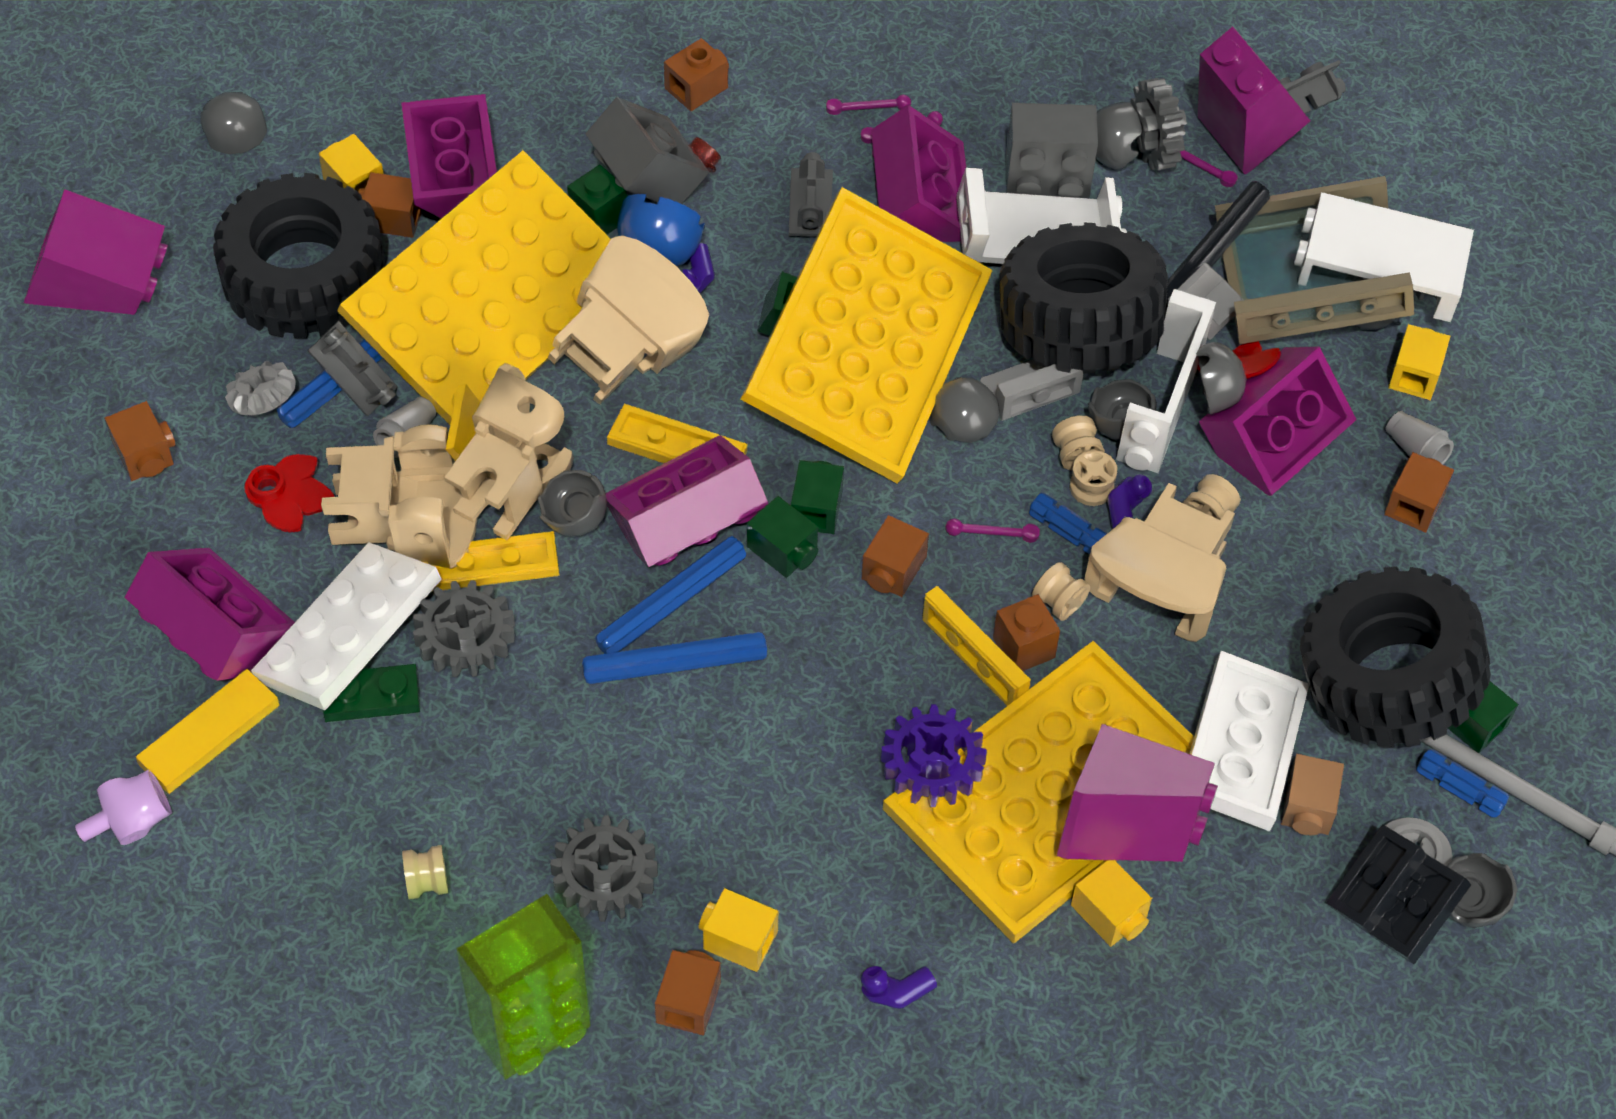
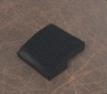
[1326,824,1471,964]

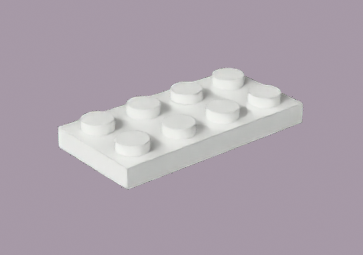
[251,542,442,710]
[1190,651,1309,831]

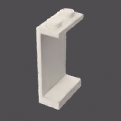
[957,168,1127,264]
[1294,192,1474,322]
[1116,289,1216,473]

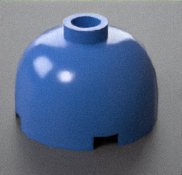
[617,194,705,267]

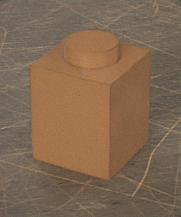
[1281,754,1344,836]

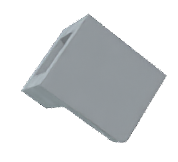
[1168,263,1244,340]

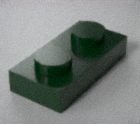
[323,664,420,722]

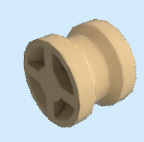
[1052,415,1105,470]
[1070,450,1118,506]
[1183,474,1240,520]
[1032,562,1090,621]
[402,845,448,900]

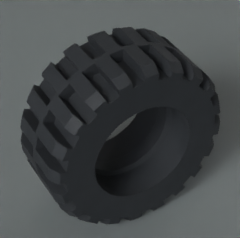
[213,173,386,339]
[1000,222,1168,374]
[1300,566,1491,748]

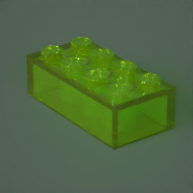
[456,894,591,1080]

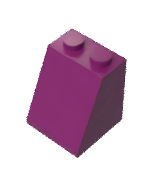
[1198,26,1310,174]
[23,189,168,315]
[1057,724,1218,862]

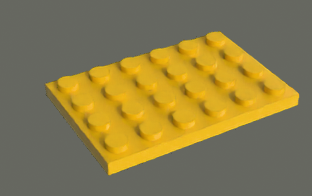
[337,150,611,425]
[740,187,992,483]
[883,641,1194,944]

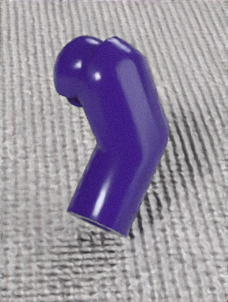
[683,243,715,293]
[1107,474,1152,529]
[861,966,937,1009]

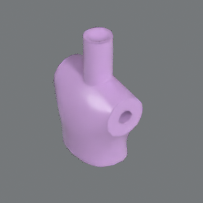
[75,769,172,845]

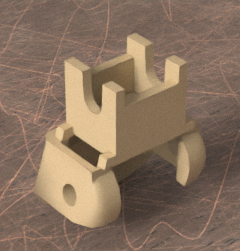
[548,235,709,404]
[444,363,573,540]
[321,424,478,569]
[1084,483,1235,642]

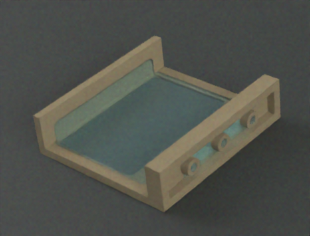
[1215,176,1414,344]

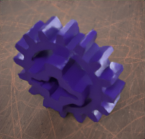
[881,704,987,807]

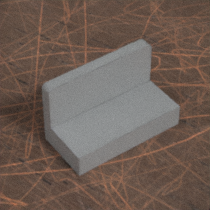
[980,360,1083,421]

